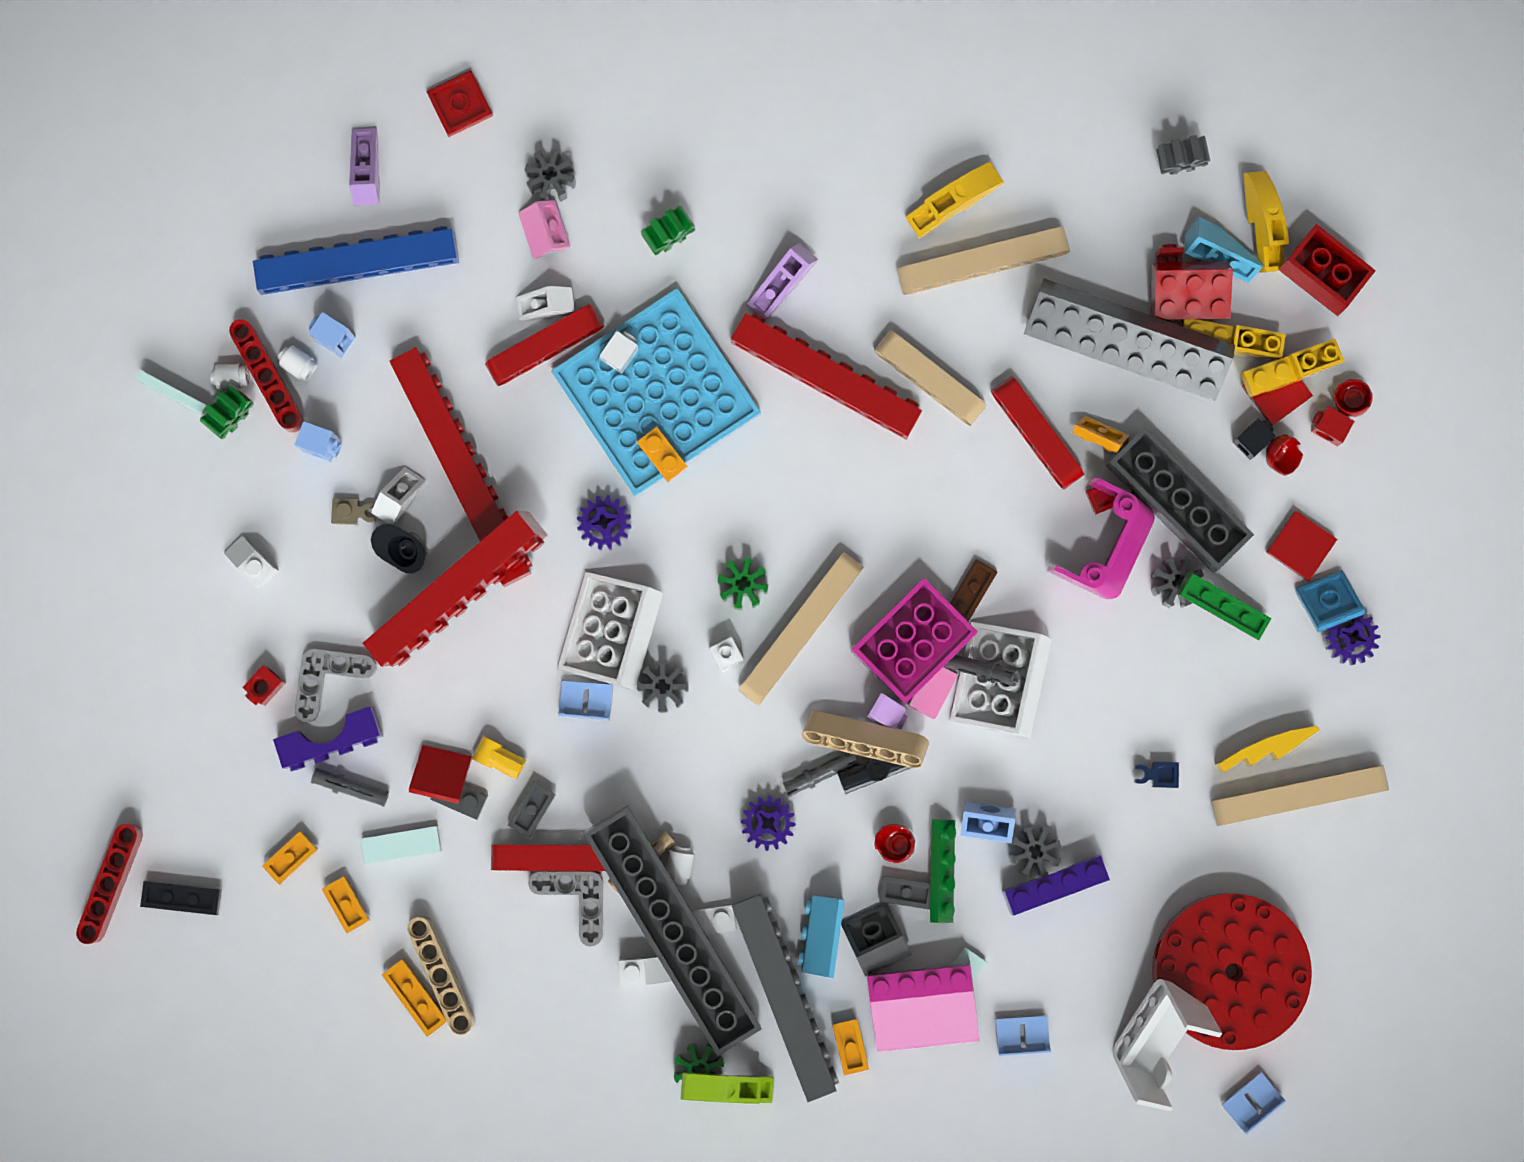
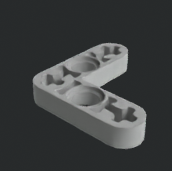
[295,649,377,722]
[528,871,603,947]

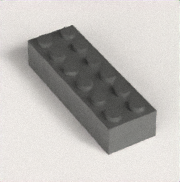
[1106,426,1254,573]

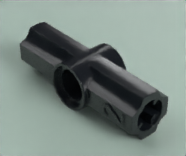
[837,759,911,794]

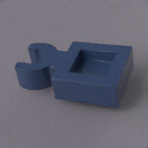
[1134,762,1179,788]

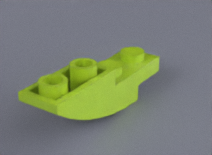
[680,1073,774,1104]

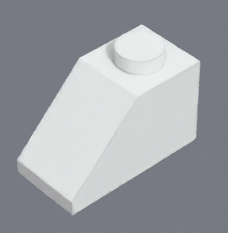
[517,286,575,322]
[371,467,425,525]
[224,535,278,589]
[618,956,672,987]

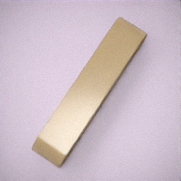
[874,330,986,426]
[802,711,929,768]
[407,916,475,1035]

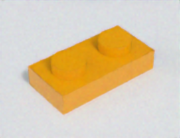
[1073,415,1130,453]
[637,426,688,483]
[262,831,318,885]
[322,876,370,934]
[832,1018,869,1076]

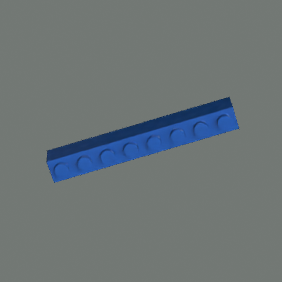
[253,226,459,295]

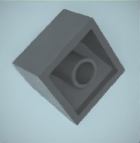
[841,903,912,976]

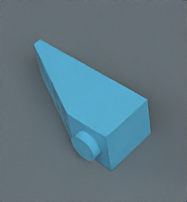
[1185,217,1263,283]

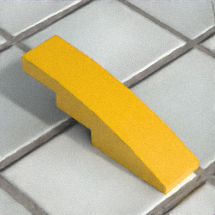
[1215,726,1320,773]

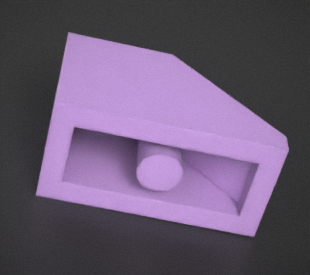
[867,693,908,730]

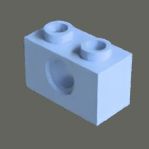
[308,312,355,358]
[295,421,341,462]
[961,801,1016,843]

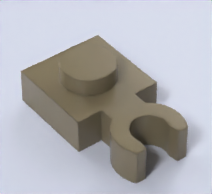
[331,498,376,525]

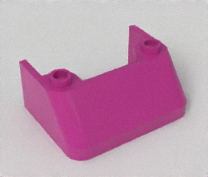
[1047,477,1155,599]

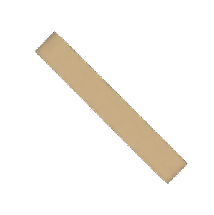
[897,227,1070,295]
[738,552,864,706]
[1212,765,1389,826]

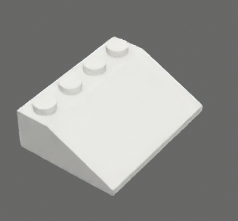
[557,572,663,691]
[950,622,1052,738]

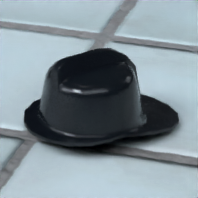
[371,524,427,574]

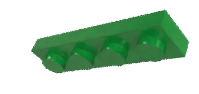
[1176,571,1272,640]
[930,819,956,923]

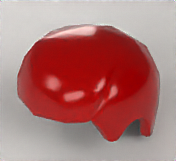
[1334,379,1373,417]
[1266,434,1303,476]
[874,824,915,863]

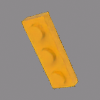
[381,959,447,1037]

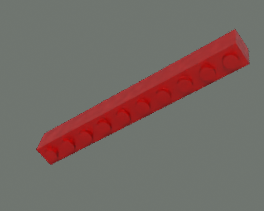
[389,347,533,587]

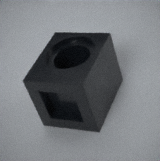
[1233,418,1276,460]

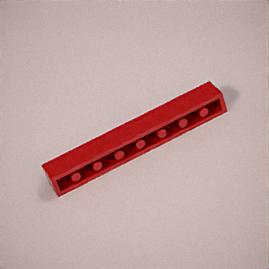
[731,313,922,440]

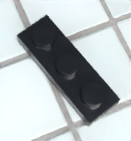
[140,881,222,915]

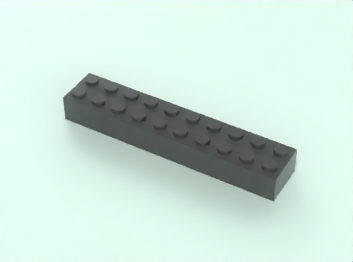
[584,805,762,1057]

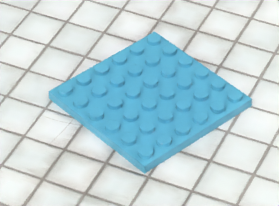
[551,288,761,497]

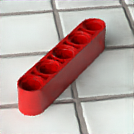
[485,304,604,386]
[229,319,304,433]
[991,376,1084,490]
[76,824,143,944]
[491,844,605,871]

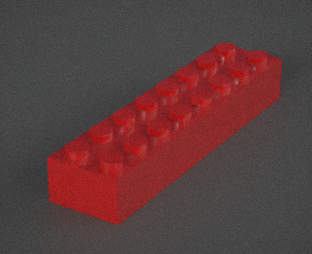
[362,511,548,667]

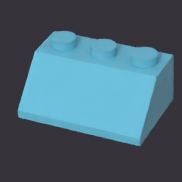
[798,894,844,978]

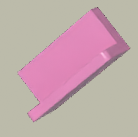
[519,200,570,259]
[908,667,958,719]

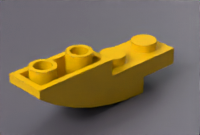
[905,162,1005,239]
[1243,171,1289,273]
[1182,319,1286,359]
[1240,339,1345,398]

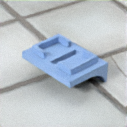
[558,681,613,721]
[995,1015,1051,1056]
[1221,1072,1286,1134]

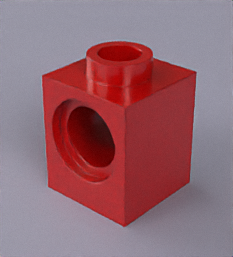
[1311,406,1355,446]
[242,665,286,706]

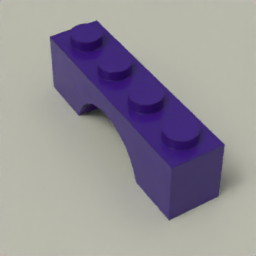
[273,707,383,772]
[1002,855,1110,916]

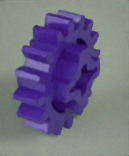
[577,495,632,551]
[1323,614,1381,665]
[740,795,796,851]

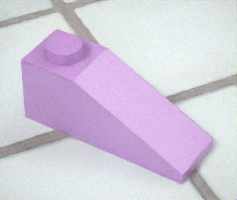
[349,128,380,206]
[746,243,818,320]

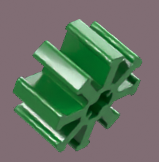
[641,206,696,256]
[200,384,254,439]
[718,558,768,611]
[673,1043,725,1083]

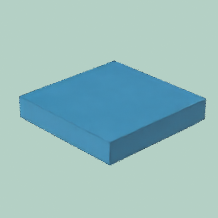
[1296,570,1365,632]

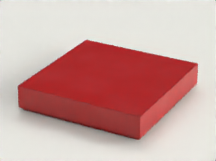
[426,70,493,137]
[1241,356,1313,426]
[1266,511,1338,581]
[409,745,472,804]

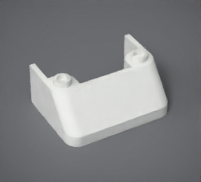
[1113,979,1222,1111]

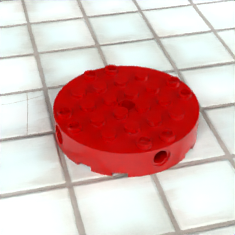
[1152,893,1312,1050]

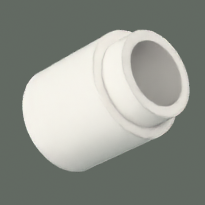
[278,345,317,381]
[210,363,249,390]
[666,846,695,884]

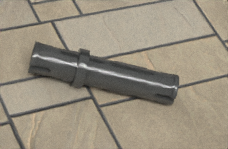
[945,654,1020,687]
[783,752,858,797]
[311,768,389,807]

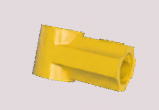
[471,736,526,779]

